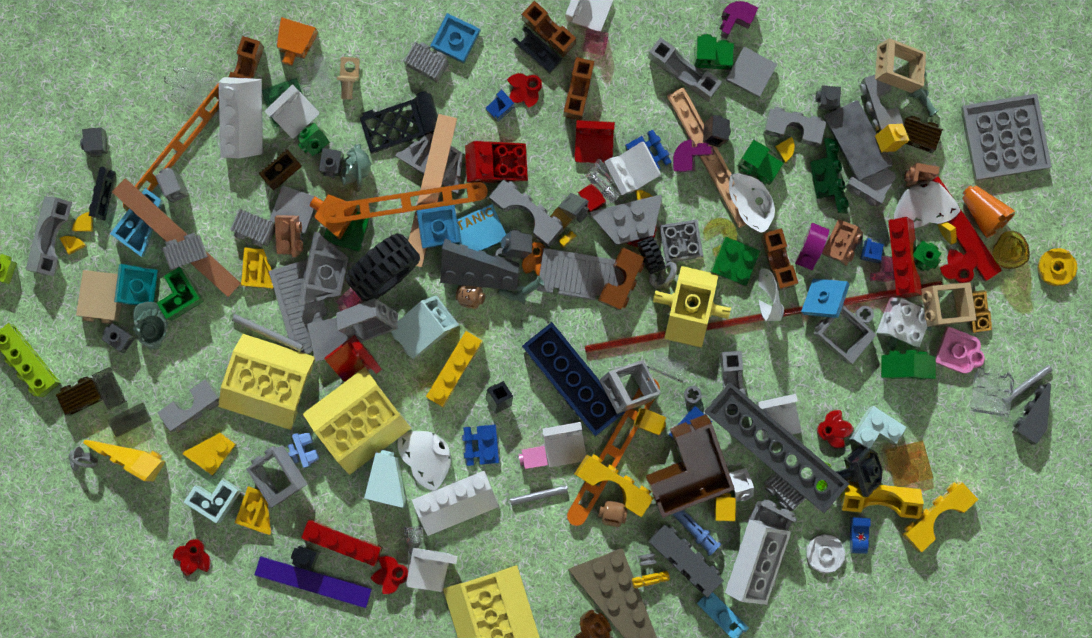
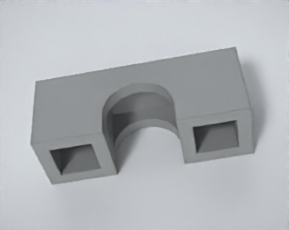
[860,75,904,133]
[763,107,826,147]
[720,351,746,411]
[157,379,220,433]

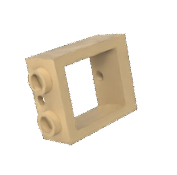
[875,38,926,93]
[921,282,976,327]

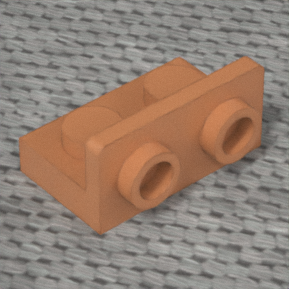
[904,163,940,187]
[275,215,303,257]
[822,219,863,266]

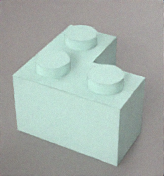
[849,406,907,449]
[184,480,242,523]

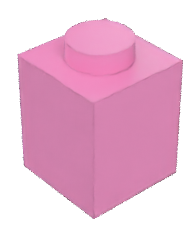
[519,446,548,469]

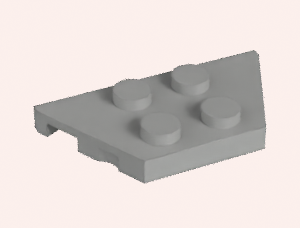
[395,133,463,195]
[590,195,662,246]
[298,232,349,305]

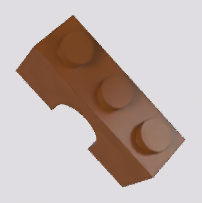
[521,0,576,57]
[228,36,264,79]
[563,57,595,120]
[761,228,798,291]
[598,248,645,310]

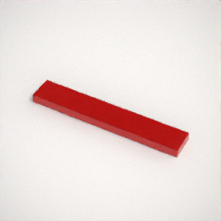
[922,176,1002,282]

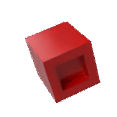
[578,183,606,214]

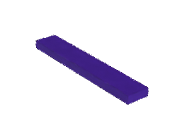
[254,556,372,608]

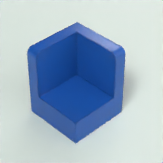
[486,89,515,122]
[860,238,884,264]

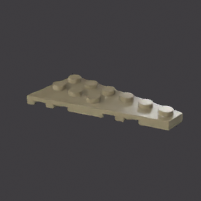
[568,548,657,638]

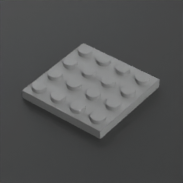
[961,94,1052,181]

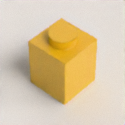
[875,124,909,153]
[633,408,666,435]
[714,493,736,521]

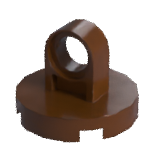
[574,609,613,638]

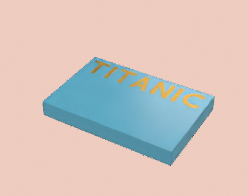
[456,204,506,251]

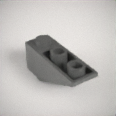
[558,193,589,225]
[1012,383,1051,445]

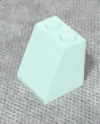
[391,295,459,359]
[364,450,407,508]

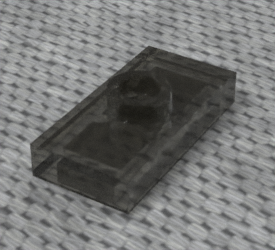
[92,367,127,410]
[108,403,152,437]

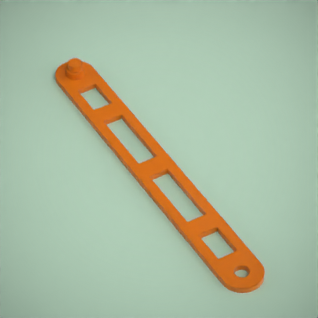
[123,83,219,211]
[323,182,488,223]
[567,378,660,526]

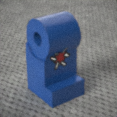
[850,517,871,554]

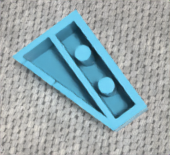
[110,188,163,258]

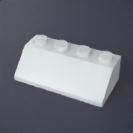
[219,77,263,159]
[412,471,499,536]
[725,520,791,605]

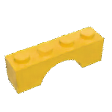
[426,331,483,408]
[574,454,654,518]
[840,481,924,519]
[902,482,979,552]

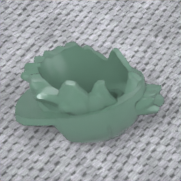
[340,144,372,192]
[133,302,168,350]

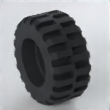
[346,233,420,302]

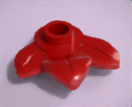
[507,73,542,108]
[940,249,978,283]
[817,410,854,448]
[173,539,211,576]
[371,556,409,594]

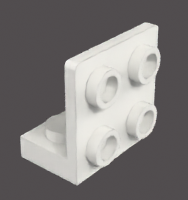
[565,0,613,33]
[265,85,320,139]
[605,142,661,195]
[876,297,927,348]
[755,394,802,439]
[542,422,586,467]
[406,548,458,592]

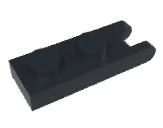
[512,26,562,74]
[88,166,116,221]

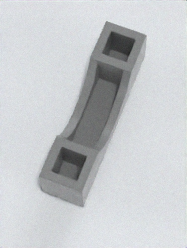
[648,37,722,102]
[489,180,563,247]
[26,196,72,276]

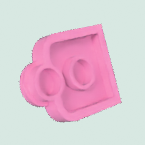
[936,326,985,373]

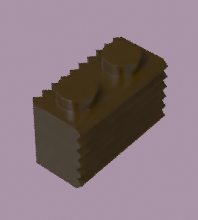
[903,116,943,153]
[259,149,302,191]
[56,376,104,416]

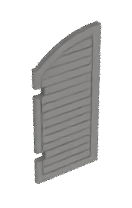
[537,248,624,300]
[269,259,327,354]

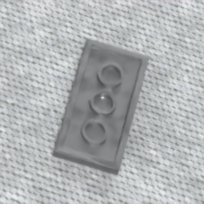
[823,100,893,181]

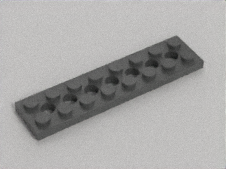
[704,382,849,513]

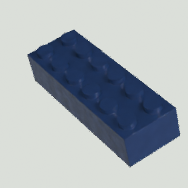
[522,322,625,437]

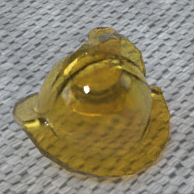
[993,230,1030,269]

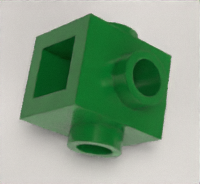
[297,123,330,157]
[913,240,942,271]

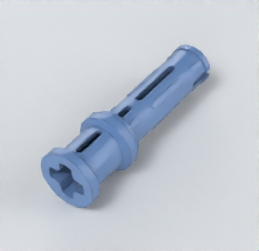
[672,510,721,556]

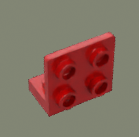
[575,120,615,164]
[324,335,382,382]

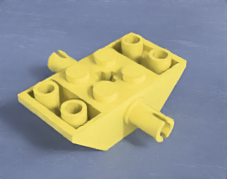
[653,266,731,348]

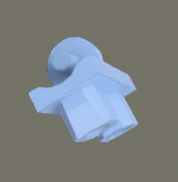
[288,433,320,468]

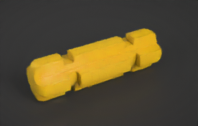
[632,571,670,588]

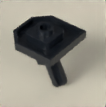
[836,448,883,497]

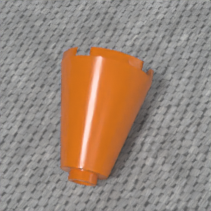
[962,185,1015,238]

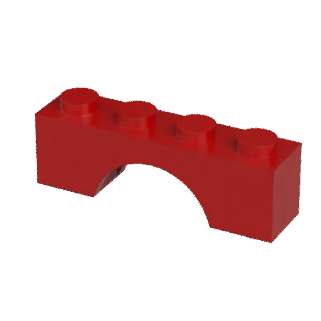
[888,217,922,298]
[301,520,383,566]

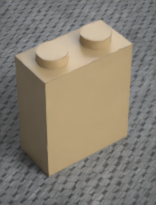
[76,270,122,324]

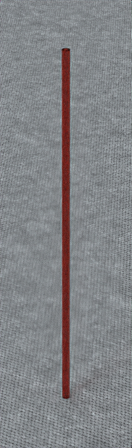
[584,281,943,353]

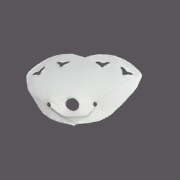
[729,173,775,233]
[894,181,960,228]
[759,269,784,321]
[397,431,451,491]

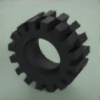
[637,237,665,274]

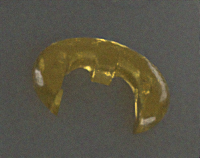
[703,218,737,251]

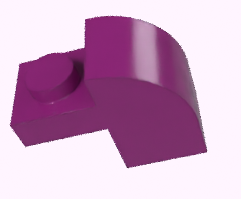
[719,1,759,39]
[673,140,714,172]
[795,223,830,271]

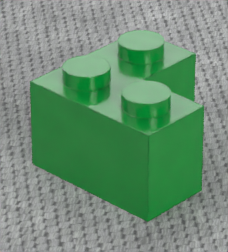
[694,34,734,70]
[737,139,784,185]
[157,267,204,321]
[881,350,936,380]

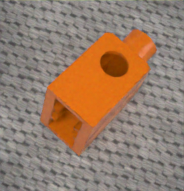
[277,17,318,66]
[309,194,359,239]

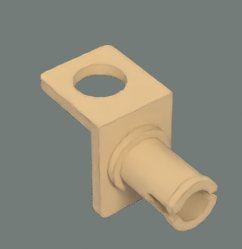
[337,57,360,99]

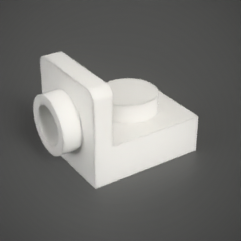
[729,468,754,501]

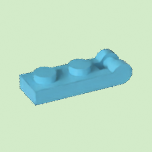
[696,592,749,638]

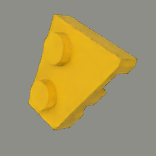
[241,247,274,289]
[183,433,236,476]
[235,486,271,535]

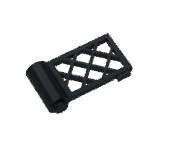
[360,91,438,154]

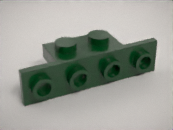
[810,138,849,214]

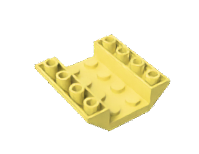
[218,334,315,430]
[303,367,411,475]
[443,565,540,638]

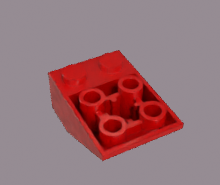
[465,141,528,183]

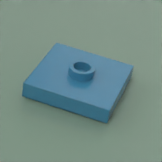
[430,13,481,64]
[416,205,460,249]
[801,279,850,318]

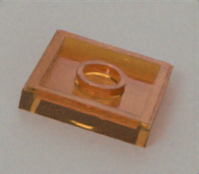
[885,440,933,487]

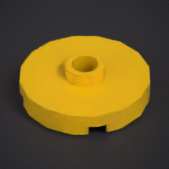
[1037,248,1078,286]

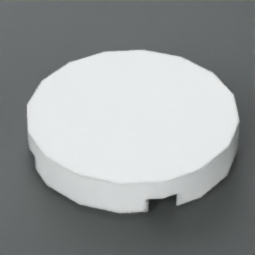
[806,534,845,573]

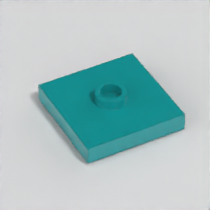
[114,264,158,306]

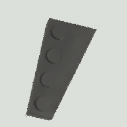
[440,239,520,291]
[648,524,724,598]

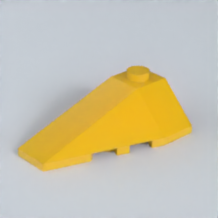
[83,440,166,482]

